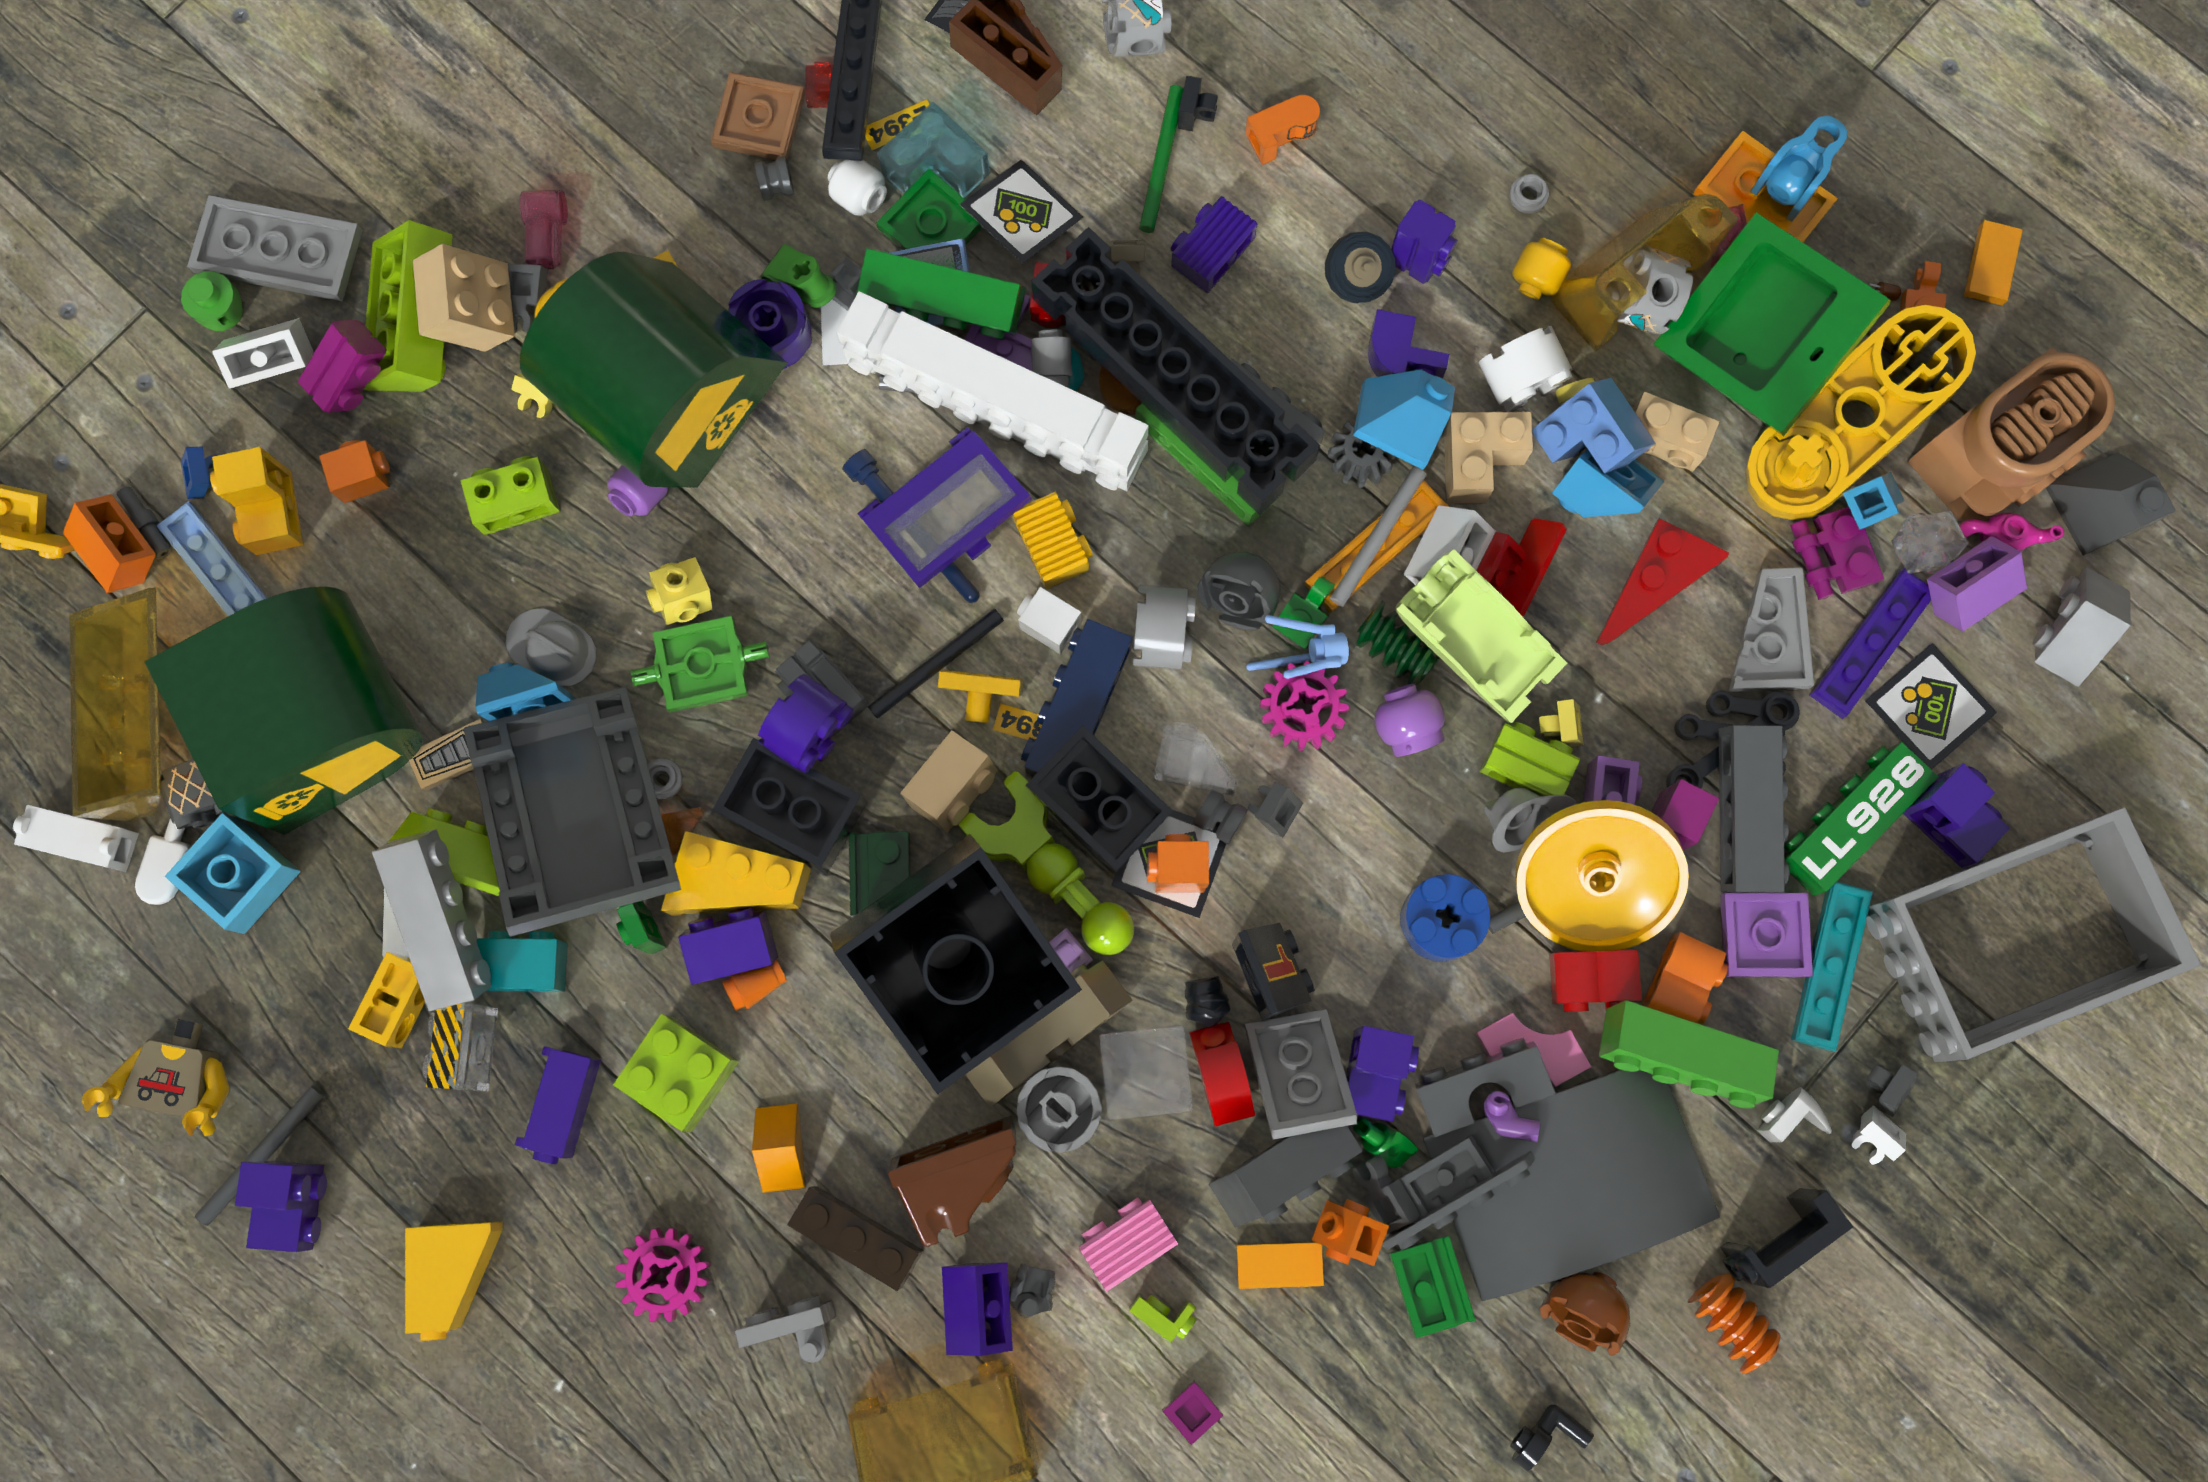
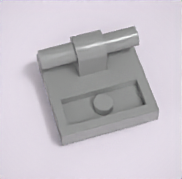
[735,1295,836,1363]

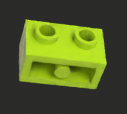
[460,456,560,535]

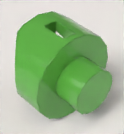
[181,271,243,331]

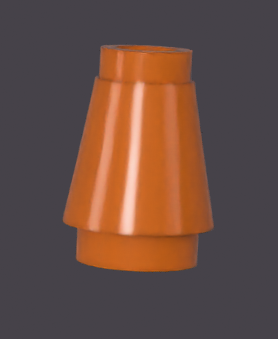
[721,960,787,1011]

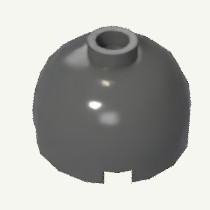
[1198,551,1281,630]

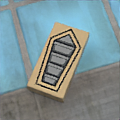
[409,719,485,791]

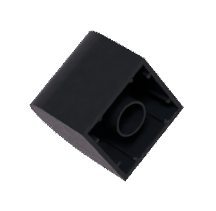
[830,834,1082,1095]

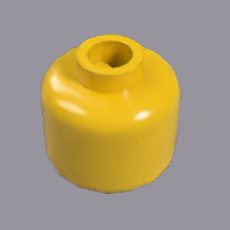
[1512,237,1571,300]

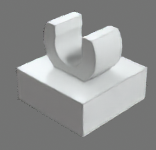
[1852,1105,1906,1164]

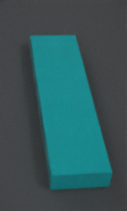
[1791,881,1873,1052]

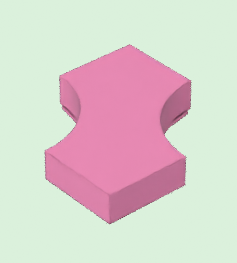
[1475,1013,1592,1087]

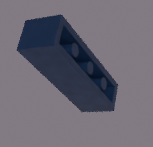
[1021,619,1133,777]

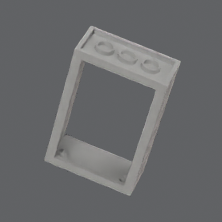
[1866,807,2201,1062]

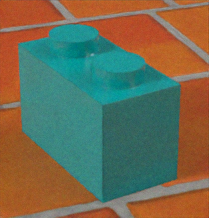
[476,931,568,992]

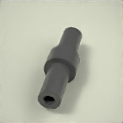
[116,486,172,559]

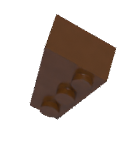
[949,0,1063,116]

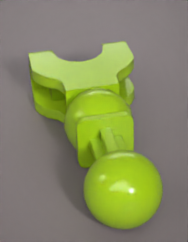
[958,771,1134,955]

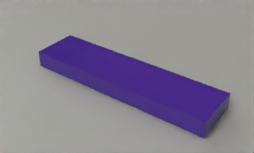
[1809,568,1931,719]

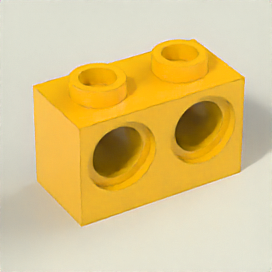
[348,952,425,1048]

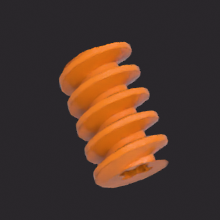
[1687,1273,1781,1374]

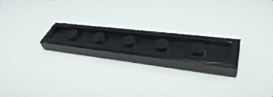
[822,0,882,161]

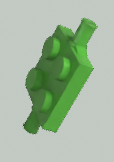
[631,616,770,713]

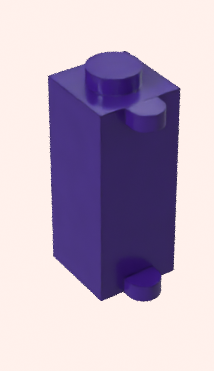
[515,1046,601,1164]

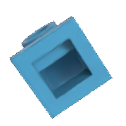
[1843,472,1904,530]

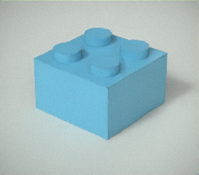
[165,813,301,934]

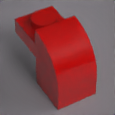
[1189,1022,1255,1127]

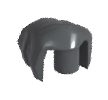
[1009,1263,1055,1318]

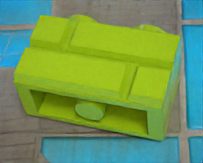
[1480,722,1580,797]

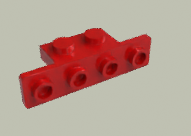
[1476,518,1567,617]

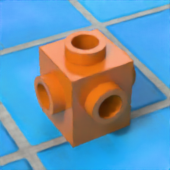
[1312,1198,1389,1266]

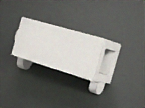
[13,805,139,872]

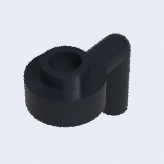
[1510,1404,1594,1471]

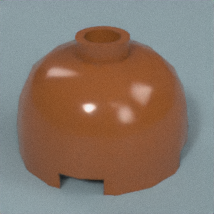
[1540,1272,1630,1356]

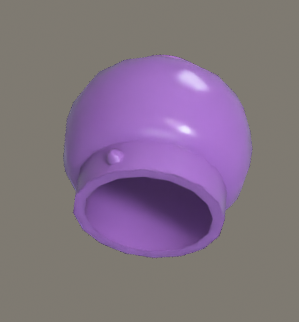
[1374,683,1445,757]

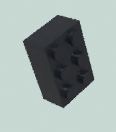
[712,738,867,874]

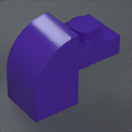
[1368,309,1450,379]

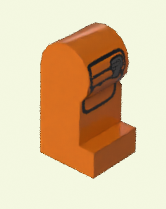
[1245,95,1320,165]

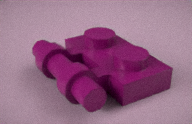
[1790,507,1884,600]

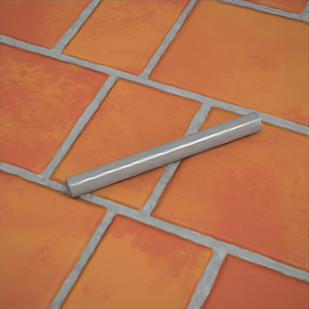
[1330,466,1427,607]

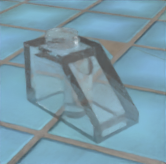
[1154,722,1237,796]

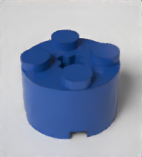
[1400,874,1490,962]

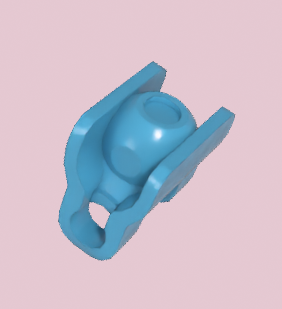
[1750,116,1847,222]

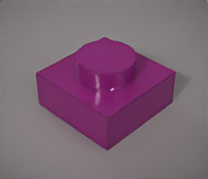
[1162,1380,1223,1445]

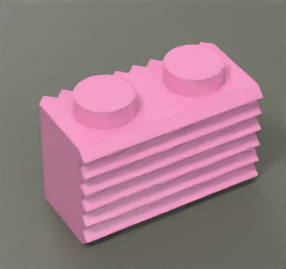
[1079,1197,1178,1292]

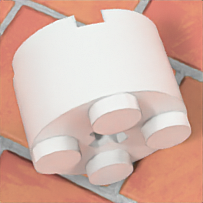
[1479,326,1572,412]

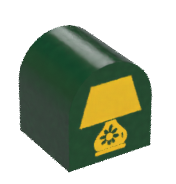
[519,252,788,488]
[144,586,423,835]

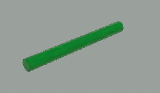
[1139,85,1184,233]

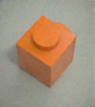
[319,440,390,503]

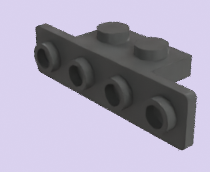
[1383,1135,1535,1251]

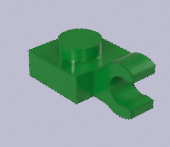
[1272,576,1335,649]

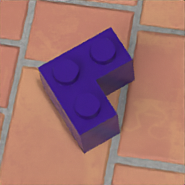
[1903,763,2010,868]
[1346,1026,1419,1122]
[235,1161,327,1252]

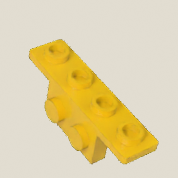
[0,484,75,559]

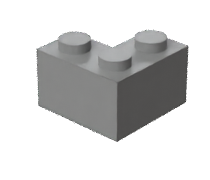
[2033,567,2131,687]

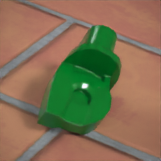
[1353,1117,1419,1168]

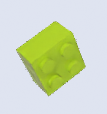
[613,1014,739,1132]

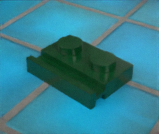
[849,831,911,917]

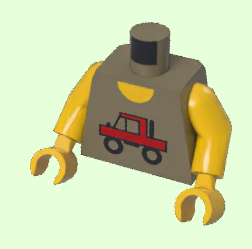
[82,1019,230,1136]

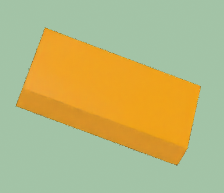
[1964,220,2023,306]
[1236,1242,1324,1289]

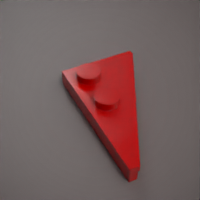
[1596,518,1729,646]

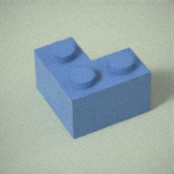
[1532,378,1656,473]

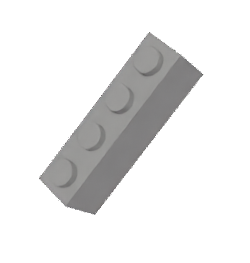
[372,829,492,1011]

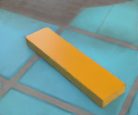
[1304,480,1449,613]

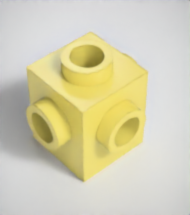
[646,557,712,625]

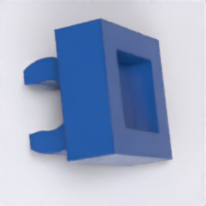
[181,446,218,499]

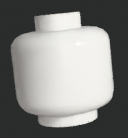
[828,160,887,216]

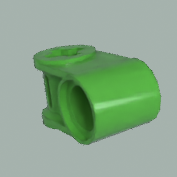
[760,244,837,308]

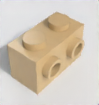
[1633,392,1720,472]
[900,730,998,833]

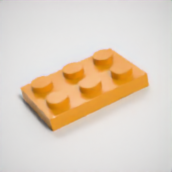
[1693,131,1838,242]

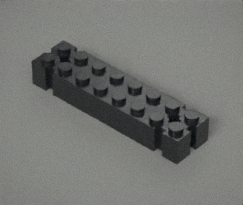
[1031,227,1320,515]

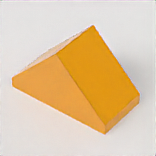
[752,1103,806,1193]

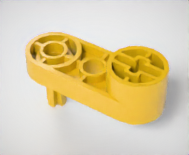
[1745,305,1976,521]

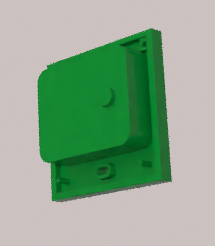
[1653,212,1891,436]

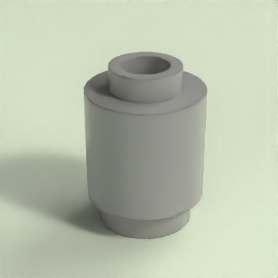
[1031,330,1072,387]

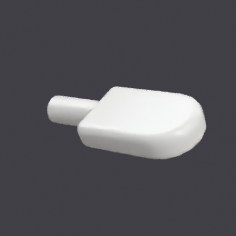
[135,818,191,905]

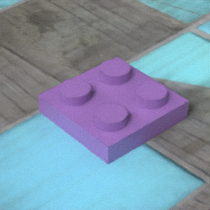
[1720,893,1813,977]

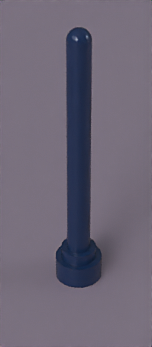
[842,449,980,603]

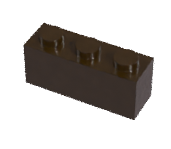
[787,1186,924,1291]

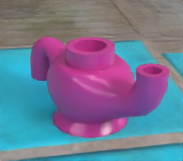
[1956,512,2064,551]

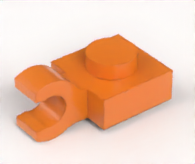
[1900,261,1947,335]

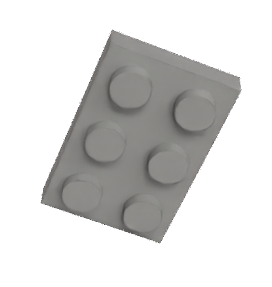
[1245,1009,1357,1140]

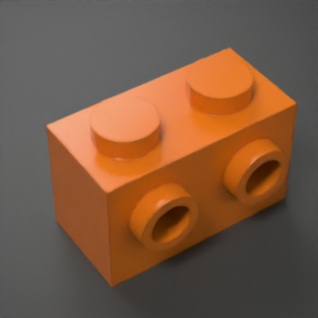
[63,494,156,593]
[1147,834,1209,893]

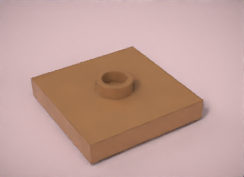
[711,72,806,162]

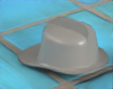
[506,608,596,686]
[1484,787,1577,853]

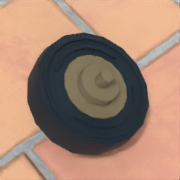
[1325,232,1396,303]

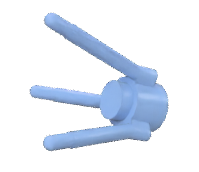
[1246,615,1349,679]

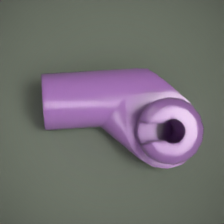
[1484,1091,1541,1143]

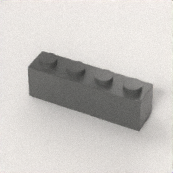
[1718,725,1789,893]

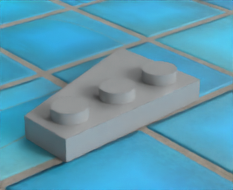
[1728,567,1814,692]

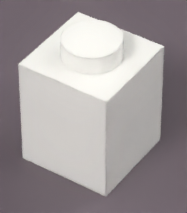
[1017,587,1082,654]

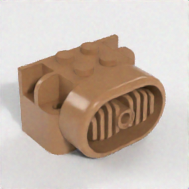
[1907,347,2115,522]

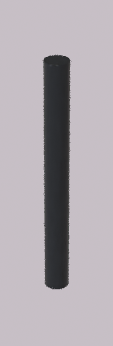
[868,608,1004,719]

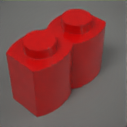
[1549,950,1642,1012]

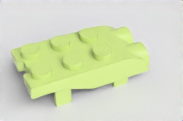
[1395,549,1567,723]

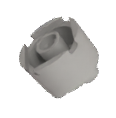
[1133,585,1196,669]

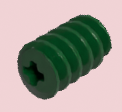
[1356,600,1440,686]

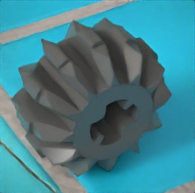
[1328,422,1395,488]

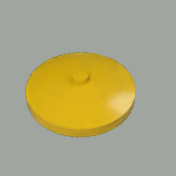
[1515,800,1689,952]

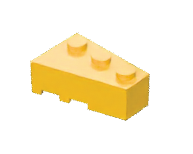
[661,831,812,916]

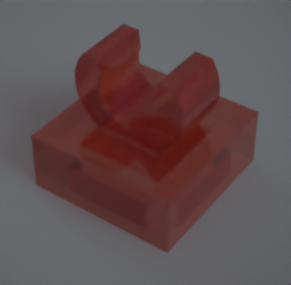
[805,62,833,108]

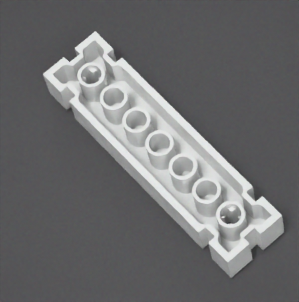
[837,291,1149,491]

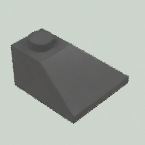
[2046,453,2176,556]

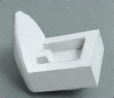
[1757,1087,1832,1142]

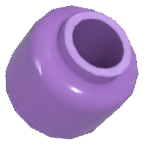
[608,465,668,517]

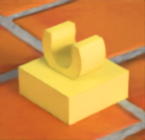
[511,373,553,418]
[1539,699,1584,747]

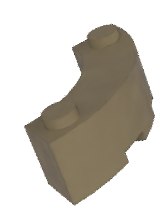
[965,960,1133,1108]

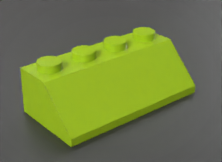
[364,220,453,392]
[387,807,500,896]

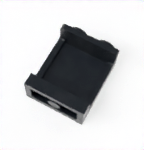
[1720,1188,1853,1288]

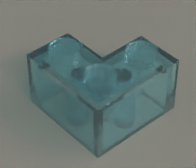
[877,102,990,198]

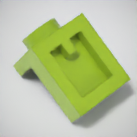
[1129,1294,1197,1343]

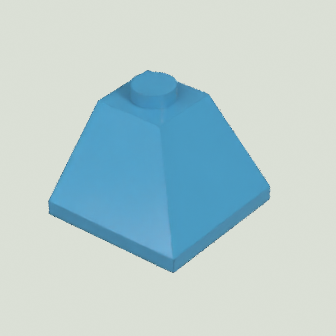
[1353,370,1455,470]
[1552,448,1665,518]
[475,663,577,721]

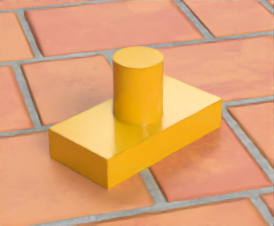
[938,670,1023,723]

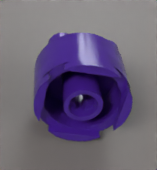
[728,279,812,369]
[758,674,854,773]

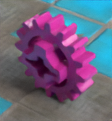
[1259,661,1349,751]
[615,1227,711,1323]

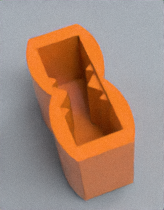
[1642,932,1728,1025]

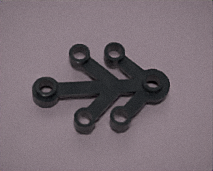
[1666,691,1800,789]

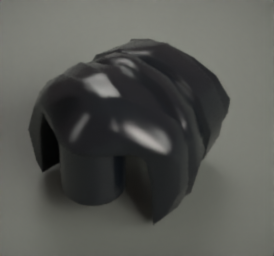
[1185,976,1231,1027]

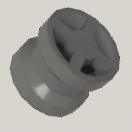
[755,156,794,201]

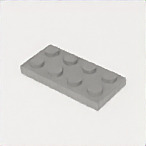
[187,195,363,301]

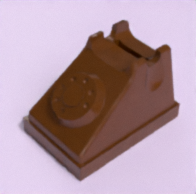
[888,1116,1016,1247]

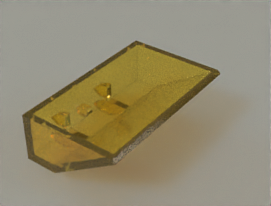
[69,588,161,821]

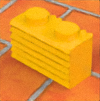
[1012,491,1093,590]

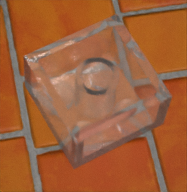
[1099,1026,1193,1120]

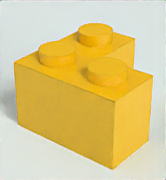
[210,447,303,555]

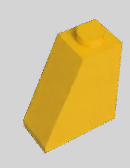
[405,1221,503,1341]

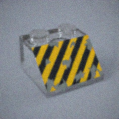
[423,1003,498,1092]

